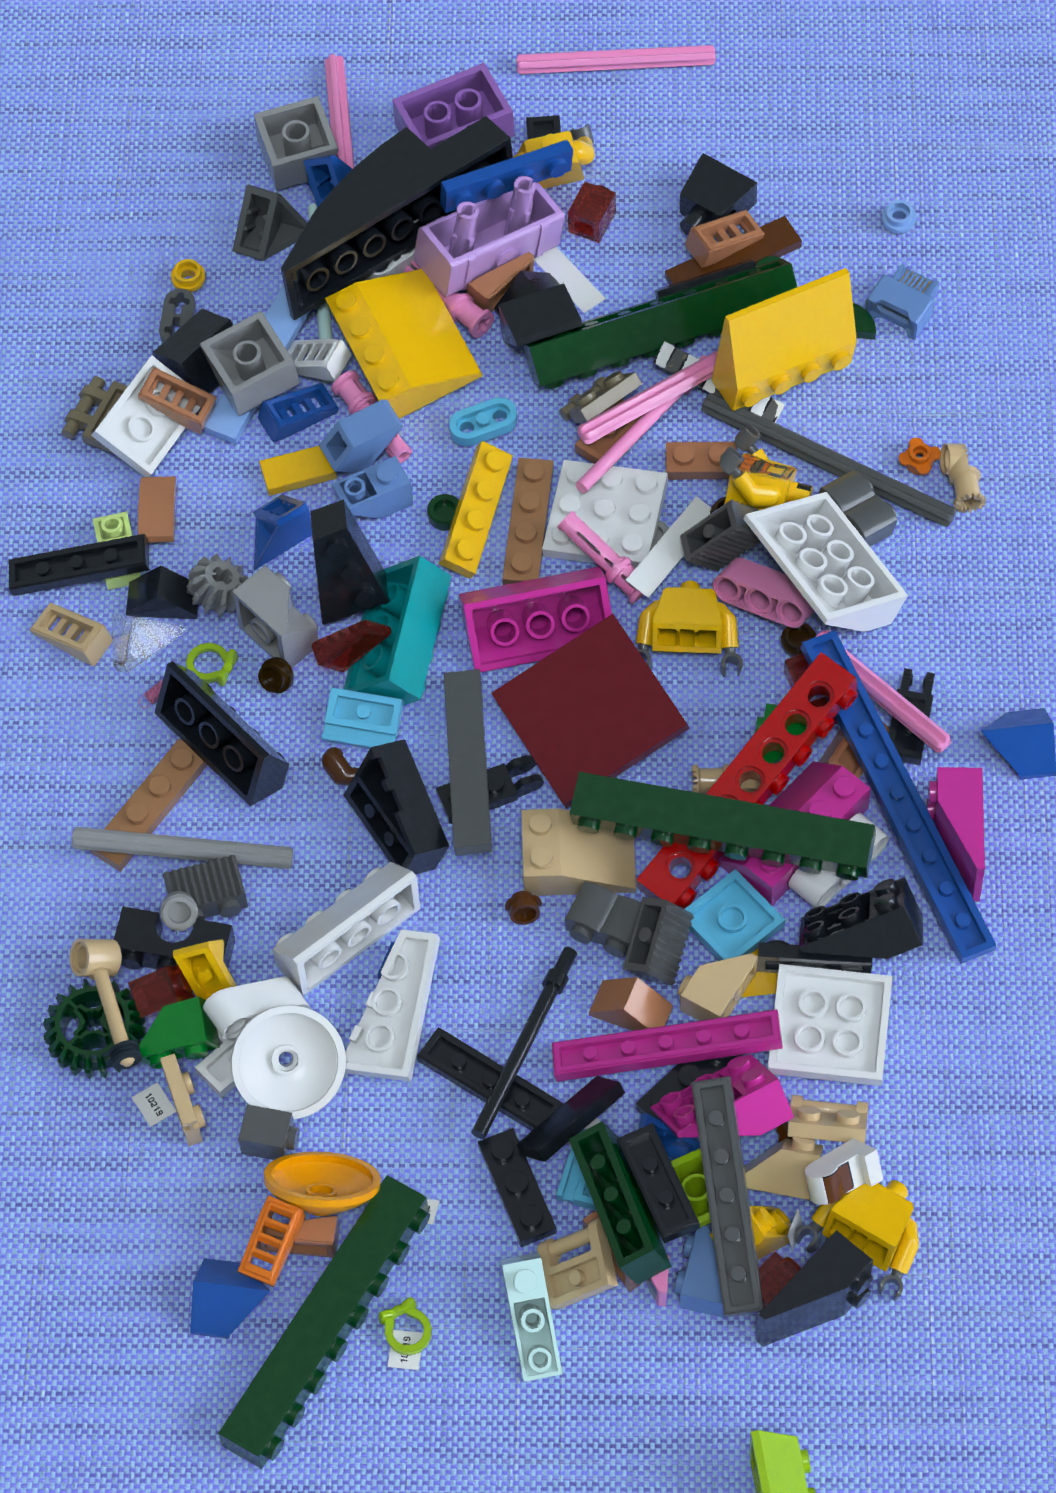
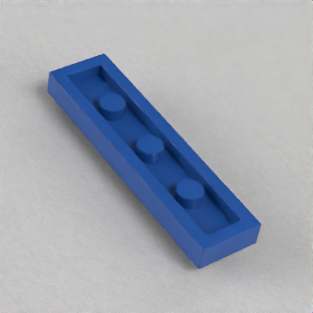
[440,140,573,213]

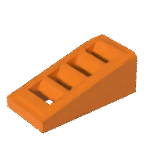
[238,1196,306,1287]

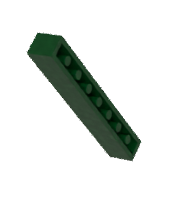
[523,258,797,389]
[570,772,876,881]
[218,1175,430,1469]

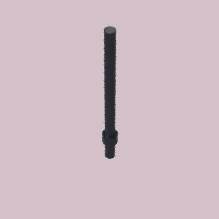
[471,947,577,1139]

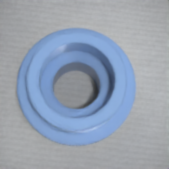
[882,200,916,233]

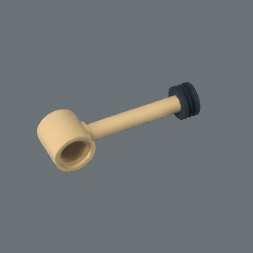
[69,938,142,1069]

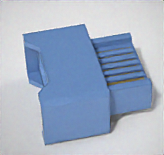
[865,263,939,340]

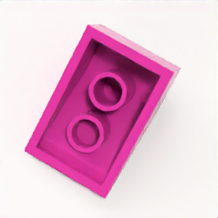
[926,767,985,902]

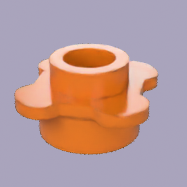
[899,438,941,475]

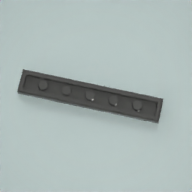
[444,669,493,856]
[691,1076,765,1317]

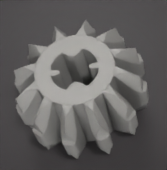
[187,553,249,617]

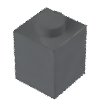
[238,1104,299,1160]

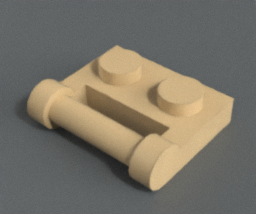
[787,1095,868,1143]
[537,1218,618,1310]

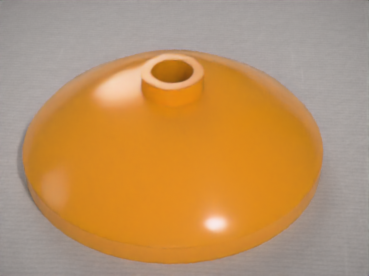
[264,1151,381,1216]

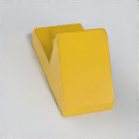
[173,939,237,1000]

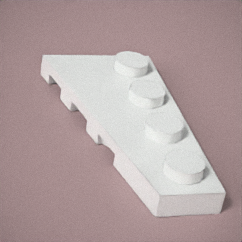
[345,929,440,1082]

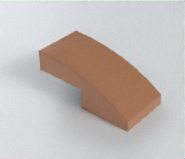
[138,476,177,542]

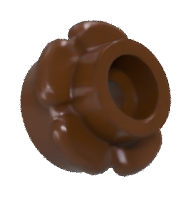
[505,891,542,925]

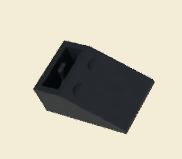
[799,877,923,959]

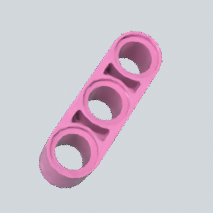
[712,557,814,628]

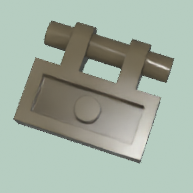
[559,371,643,423]
[61,376,127,454]

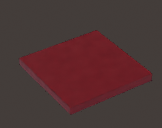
[491,614,690,809]

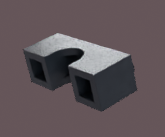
[114,906,235,976]

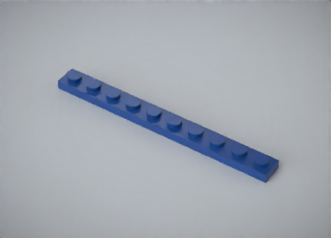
[800,630,997,964]

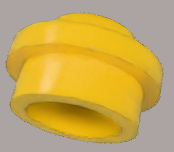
[171,259,206,292]

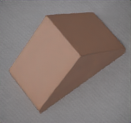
[589,977,673,1031]

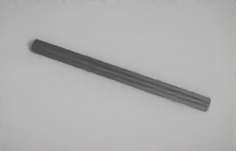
[702,393,956,527]

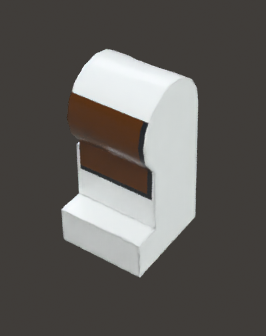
[805,1138,884,1205]

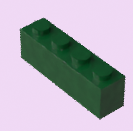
[569,1121,672,1285]

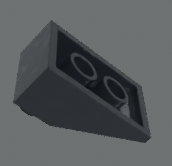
[757,1230,873,1347]

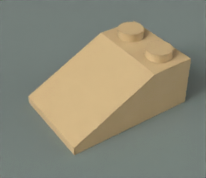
[521,808,636,896]

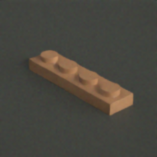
[502,458,554,585]
[90,739,208,872]

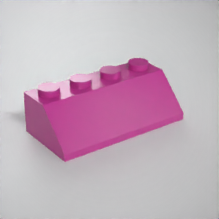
[459,566,612,672]
[718,761,871,906]

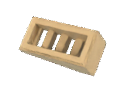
[30,602,113,666]

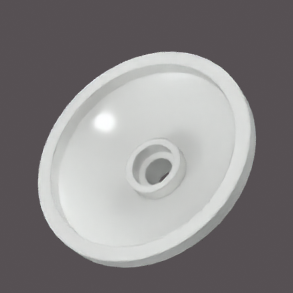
[231,1005,346,1119]

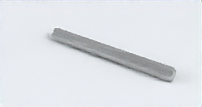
[71,827,293,869]

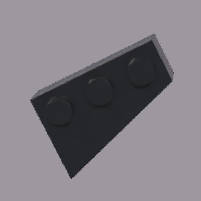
[343,739,449,875]

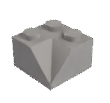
[254,96,338,190]
[200,311,300,416]
[232,565,319,668]

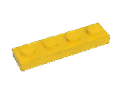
[439,441,513,579]

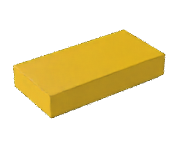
[259,446,337,496]

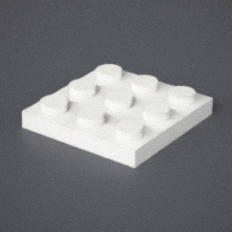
[542,460,668,568]
[768,964,893,1086]

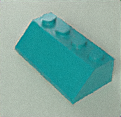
[344,556,451,706]

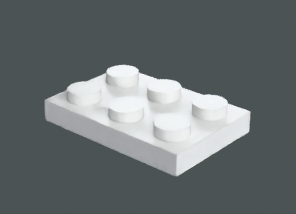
[91,355,200,477]

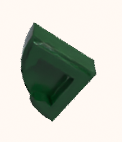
[853,303,876,340]

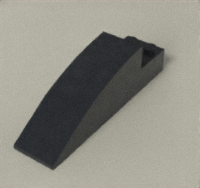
[281,116,513,320]

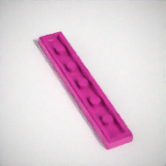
[552,1009,783,1082]

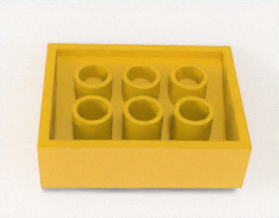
[711,268,857,411]
[325,269,483,419]

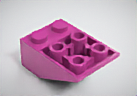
[650,1054,794,1138]

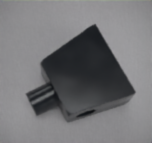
[680,153,757,235]

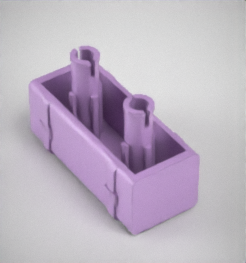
[414,176,565,297]

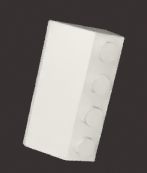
[272,862,421,996]

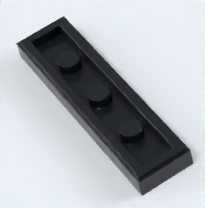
[9,534,150,596]
[417,1027,564,1131]

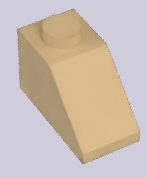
[678,953,758,1021]
[744,1137,824,1200]

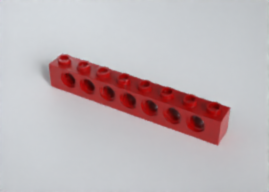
[636,652,858,909]

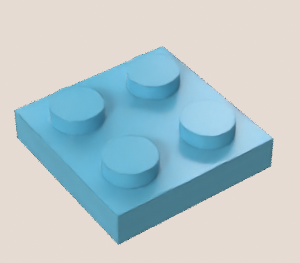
[685,869,786,961]

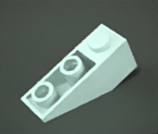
[500,1252,562,1382]

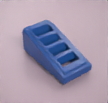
[258,383,339,442]

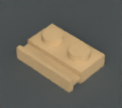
[160,1053,206,1147]

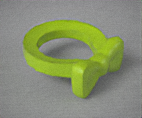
[186,643,238,686]
[378,1297,432,1356]

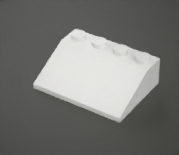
[743,492,908,632]

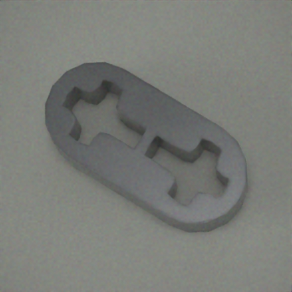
[159,288,197,344]

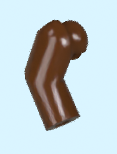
[321,747,358,785]

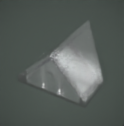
[112,614,185,673]

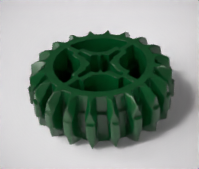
[43,979,146,1079]

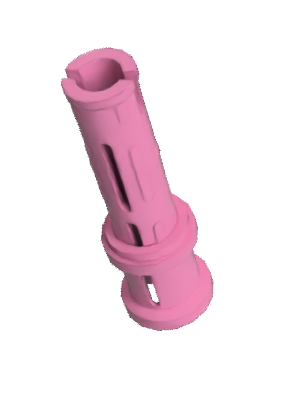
[404,261,494,338]
[331,370,412,464]
[557,511,644,605]

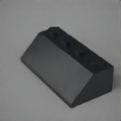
[154,661,290,806]

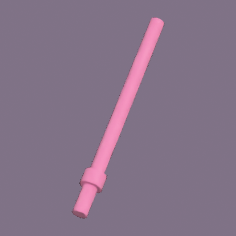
[576,355,706,493]

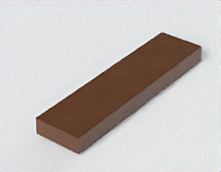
[665,216,802,285]

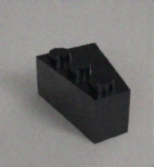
[310,499,389,625]

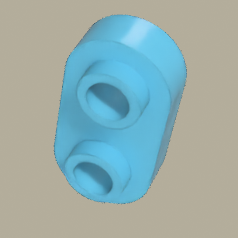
[449,397,517,446]

